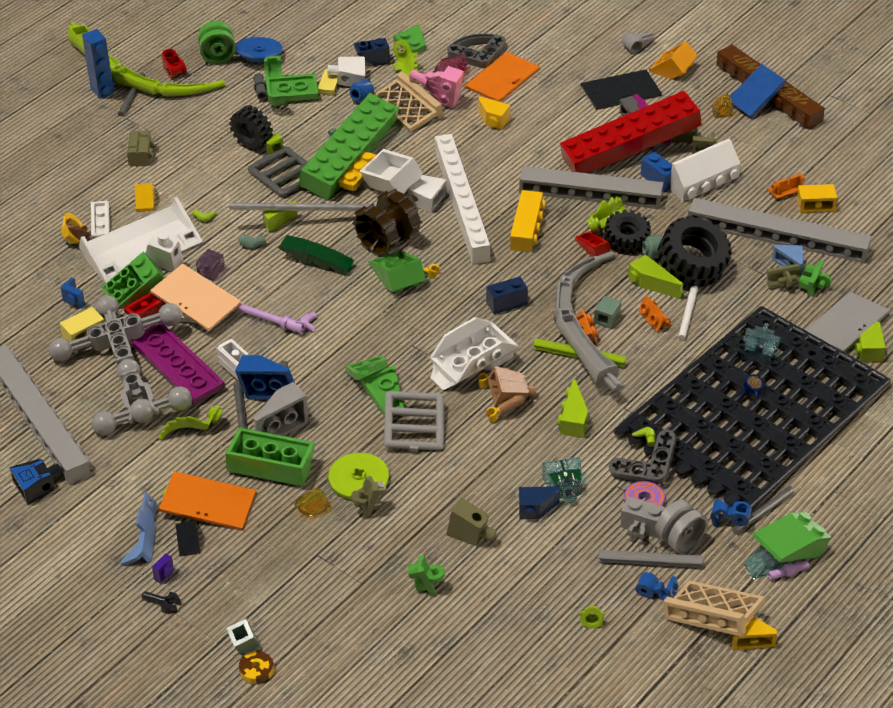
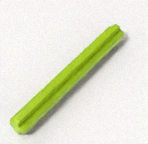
[533,338,626,367]

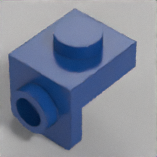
[60,277,85,309]

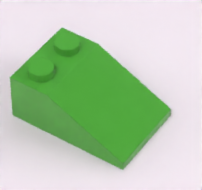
[368,250,426,292]
[753,511,831,562]

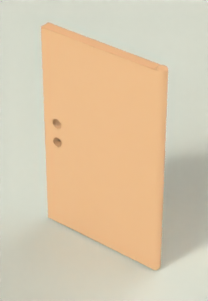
[150,264,242,331]

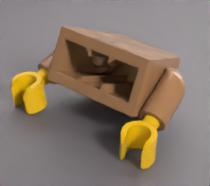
[478,366,536,423]

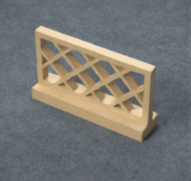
[374,72,444,132]
[663,580,765,637]

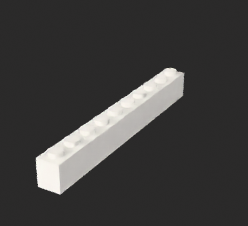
[435,134,490,264]

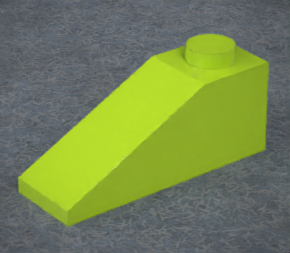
[628,255,683,299]

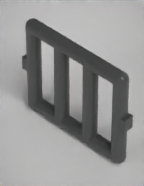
[247,146,308,197]

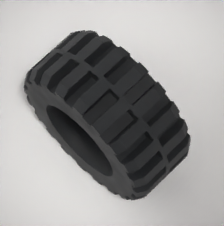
[657,216,732,287]

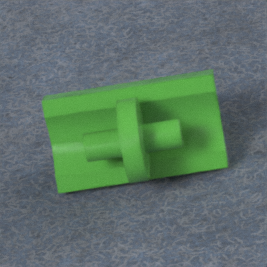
[799,261,832,297]
[408,555,446,596]

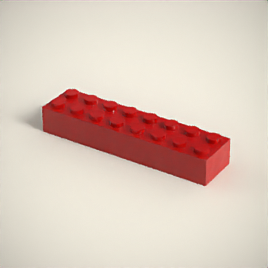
[560,90,702,174]

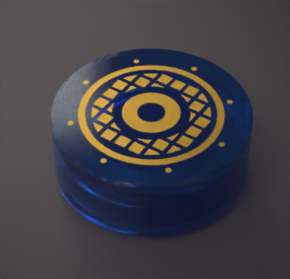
[743,374,764,394]

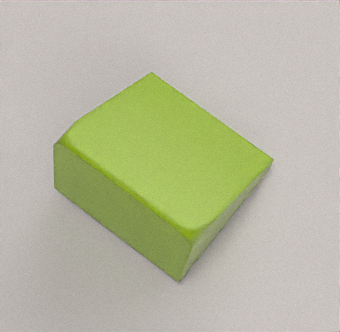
[266,132,283,154]

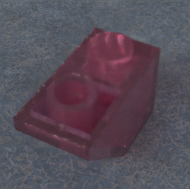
[435,54,468,72]

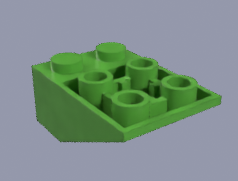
[102,251,166,309]

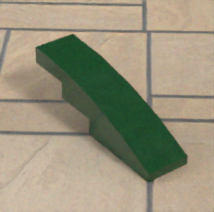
[278,235,355,276]

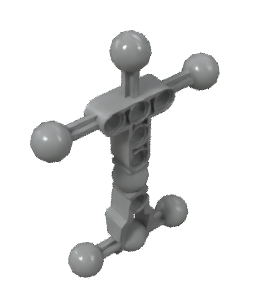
[49,296,192,435]

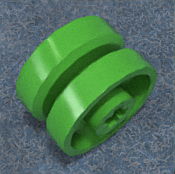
[197,21,236,64]

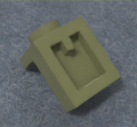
[692,132,718,154]

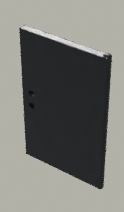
[580,69,662,110]

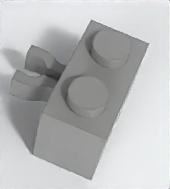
[620,496,666,540]

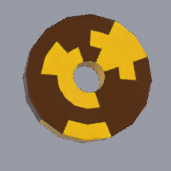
[239,651,274,684]

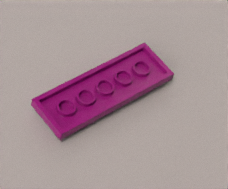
[129,323,225,405]

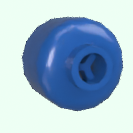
[350,79,374,103]

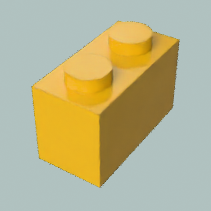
[797,184,837,213]

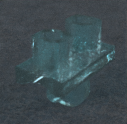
[744,323,781,356]

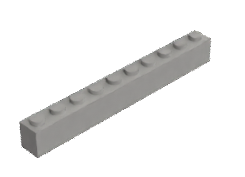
[688,198,871,263]
[0,345,92,484]

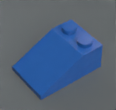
[235,355,295,399]

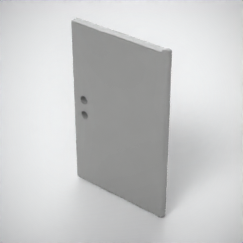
[806,292,890,352]

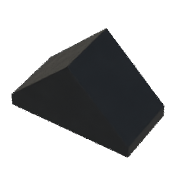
[175,520,200,556]

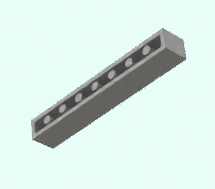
[519,166,663,209]

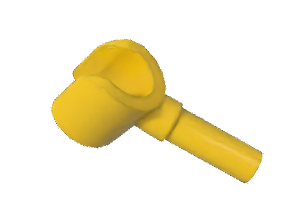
[423,264,440,279]

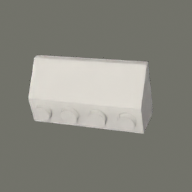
[670,139,740,202]

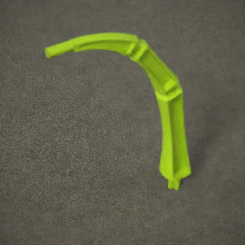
[67,22,225,96]

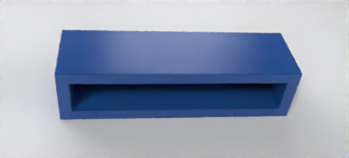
[82,29,114,99]

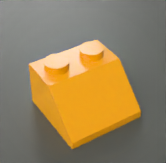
[649,41,697,79]

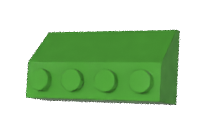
[225,427,315,486]

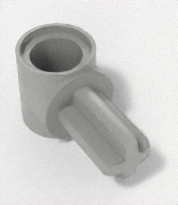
[622,31,655,53]

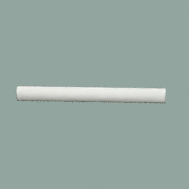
[678,286,698,341]

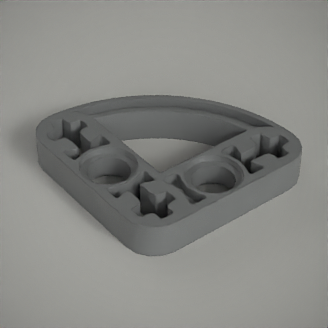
[447,33,506,68]

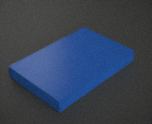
[727,64,787,119]

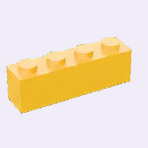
[510,190,546,252]

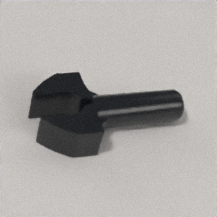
[142,591,181,614]

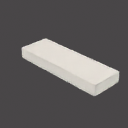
[91,201,110,240]

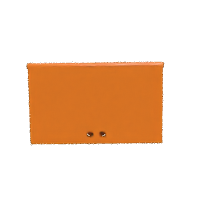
[464,52,540,102]
[159,471,257,531]

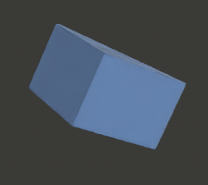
[772,245,803,277]

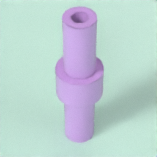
[768,560,809,580]

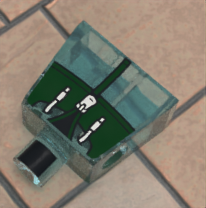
[542,457,582,503]

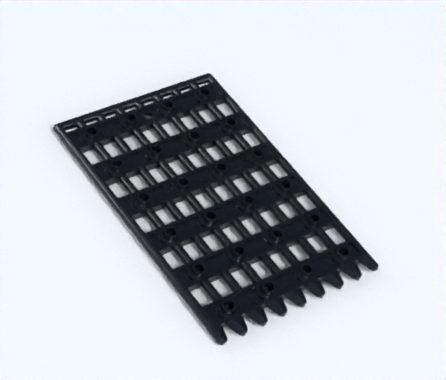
[613,306,891,509]

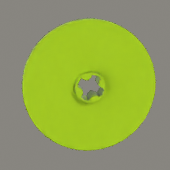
[328,453,389,499]

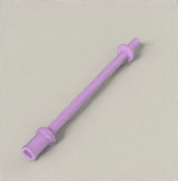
[235,304,306,334]

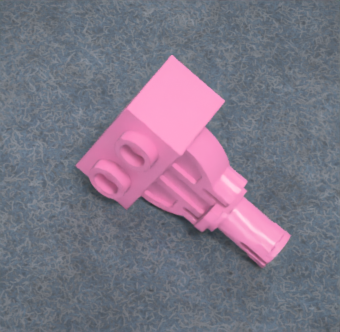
[409,66,464,109]

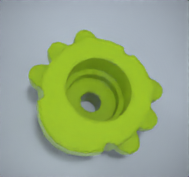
[579,605,605,628]

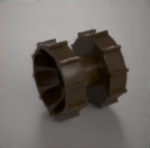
[352,188,423,257]

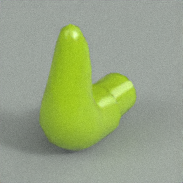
[192,209,217,222]
[632,427,656,447]

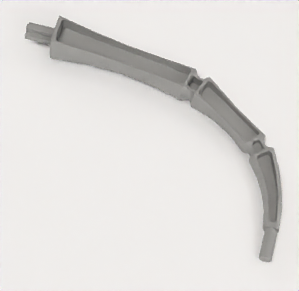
[554,251,623,393]

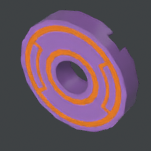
[624,481,665,506]

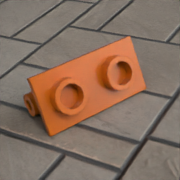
[767,173,805,199]
[638,295,671,333]
[575,307,599,345]

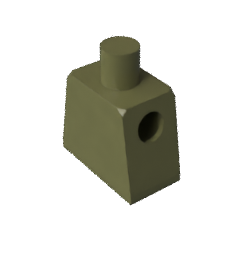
[446,498,497,546]

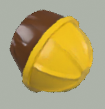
[61,213,91,244]

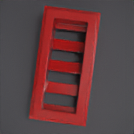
[575,231,611,257]

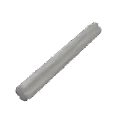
[599,550,703,568]

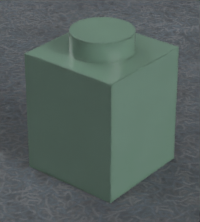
[594,296,621,329]
[226,619,260,655]

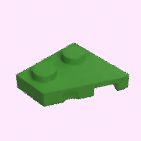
[393,24,426,54]
[345,355,388,380]

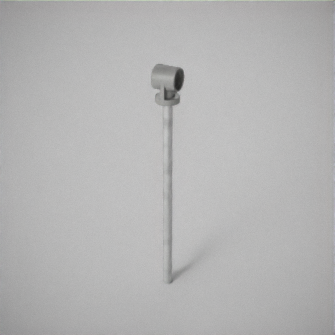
[229,203,376,211]

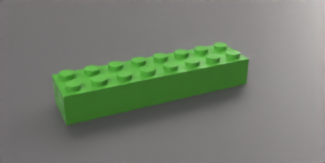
[298,93,399,200]

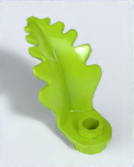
[392,40,419,83]
[587,196,626,233]
[159,405,224,440]

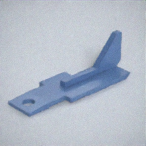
[121,492,157,566]

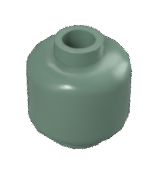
[642,235,663,260]

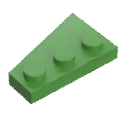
[360,365,404,417]

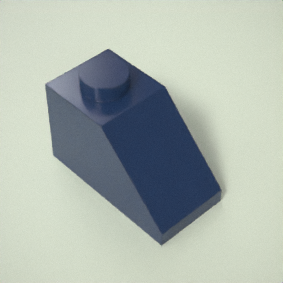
[519,486,560,519]

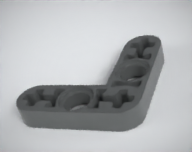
[609,430,676,485]

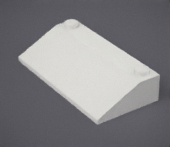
[79,197,203,284]

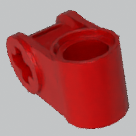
[162,49,187,79]

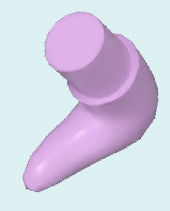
[300,311,317,332]

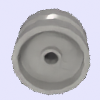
[655,499,708,554]

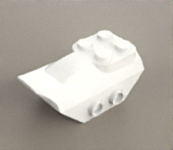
[430,317,519,390]

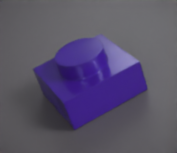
[152,553,174,584]

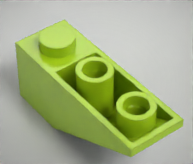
[557,379,588,438]

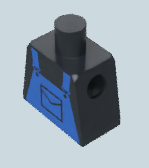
[9,459,62,505]

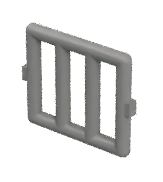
[384,390,444,452]

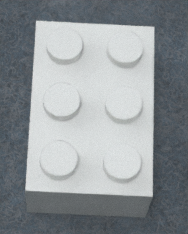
[359,149,423,194]

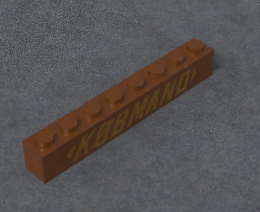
[716,44,825,129]

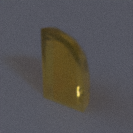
[712,93,733,119]
[294,487,331,516]

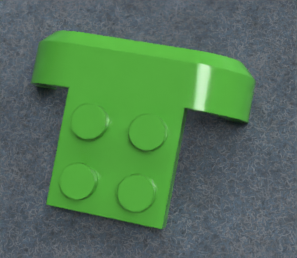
[264,56,319,106]

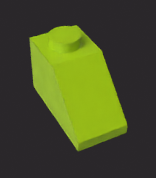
[855,322,886,362]

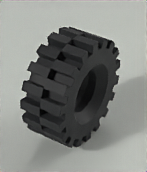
[229,105,273,151]
[604,210,651,255]

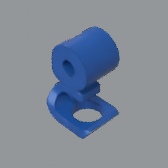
[710,499,752,527]
[635,572,679,601]

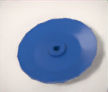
[236,37,283,62]

